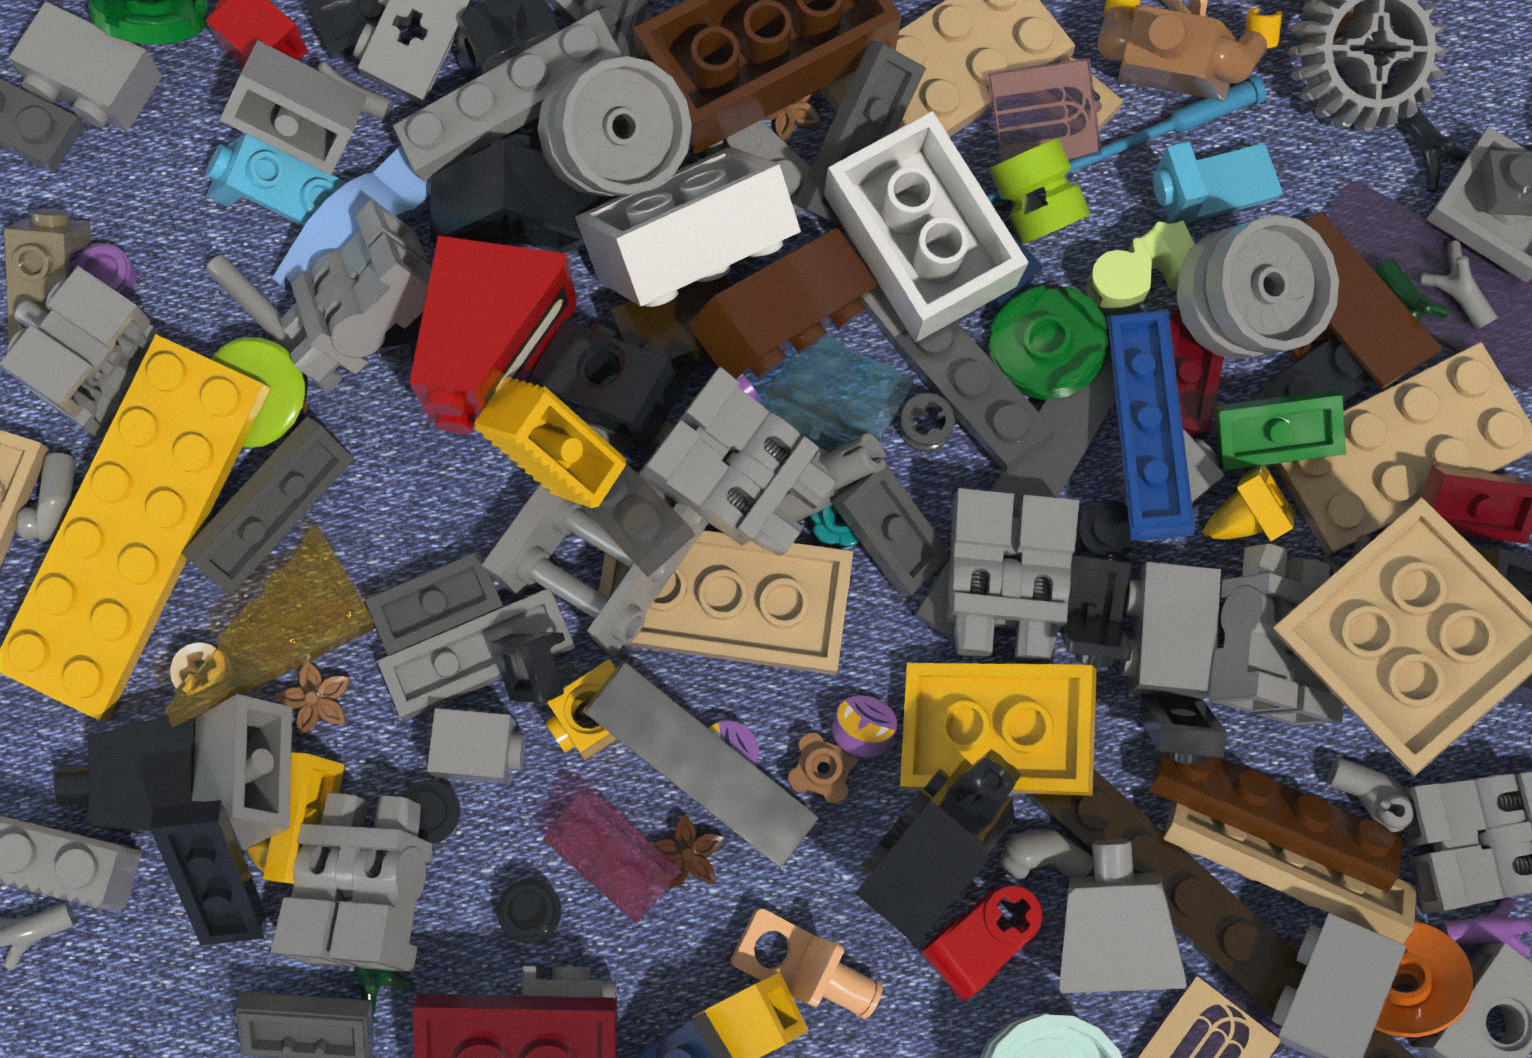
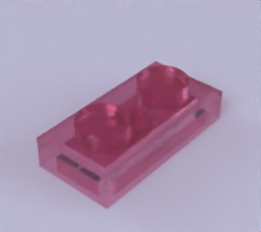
[543,788,682,924]

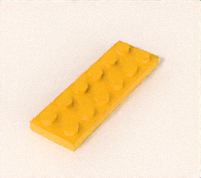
[0,334,271,721]

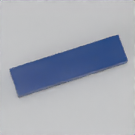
[1107,310,1195,541]

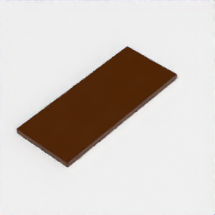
[1304,211,1443,389]

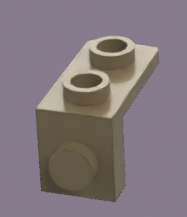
[4,209,91,342]

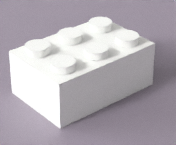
[824,111,1029,343]
[575,147,801,307]

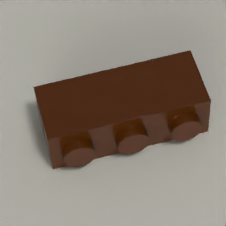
[688,227,879,380]

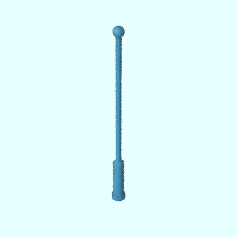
[986,75,1266,205]

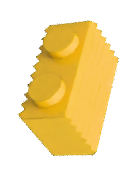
[474,377,626,508]

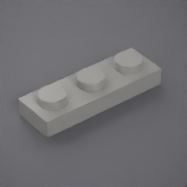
[377,589,576,721]

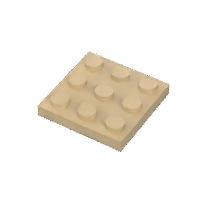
[1273,497,1532,777]

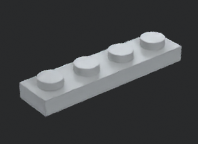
[393,10,623,182]

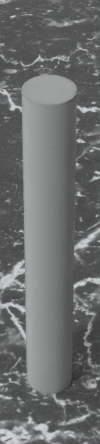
[206,254,342,392]

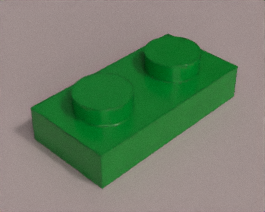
[1214,390,1346,471]

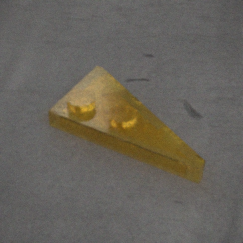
[164,526,374,727]

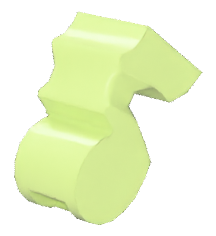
[1085,221,1195,315]

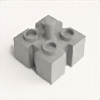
[0,266,166,439]

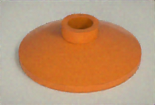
[1375,921,1473,1037]

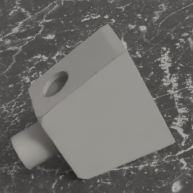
[1060,838,1187,994]

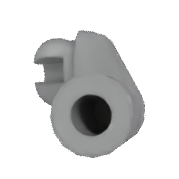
[16,452,76,543]
[1327,757,1415,832]
[999,828,1094,879]

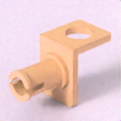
[731,908,883,1019]

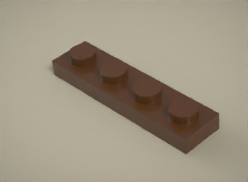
[1149,752,1402,893]

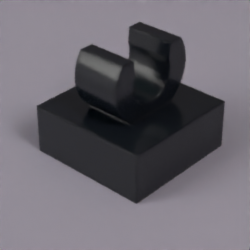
[491,632,575,703]

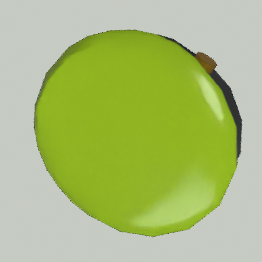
[211,337,308,447]

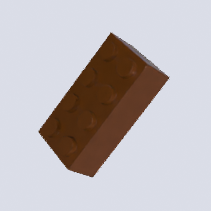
[633,0,901,155]

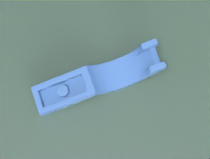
[272,143,492,290]

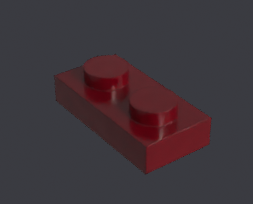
[1169,309,1224,440]
[1421,465,1532,544]

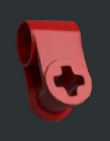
[920,886,1043,1002]

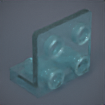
[761,336,914,488]

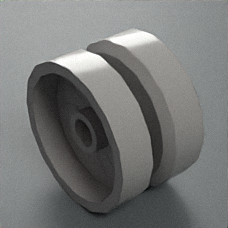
[538,56,692,197]
[1176,215,1339,359]

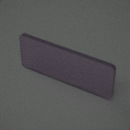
[1327,181,1532,390]

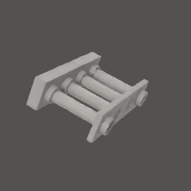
[481,421,730,657]

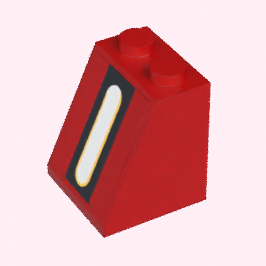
[409,236,577,434]

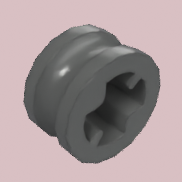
[899,393,955,452]

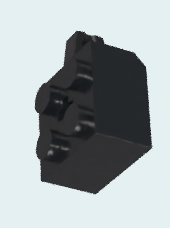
[855,749,1021,945]

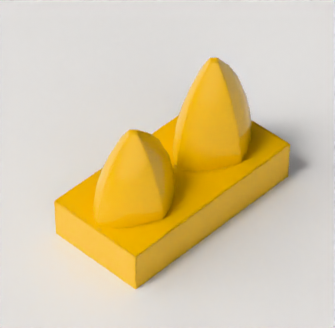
[1202,465,1295,541]
[246,752,345,885]

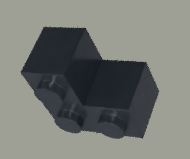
[430,138,598,253]

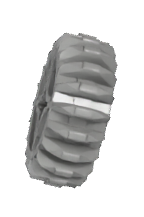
[1287,0,1449,132]

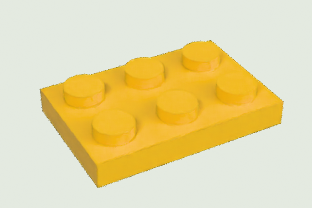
[900,663,1097,796]

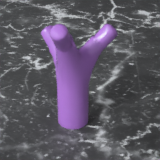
[1442,897,1532,957]

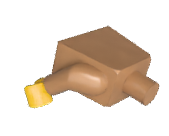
[1097,0,1282,102]

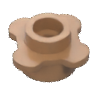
[788,733,858,804]

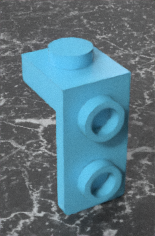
[206,133,347,227]
[1152,141,1282,224]

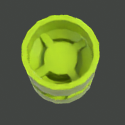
[988,137,1091,244]

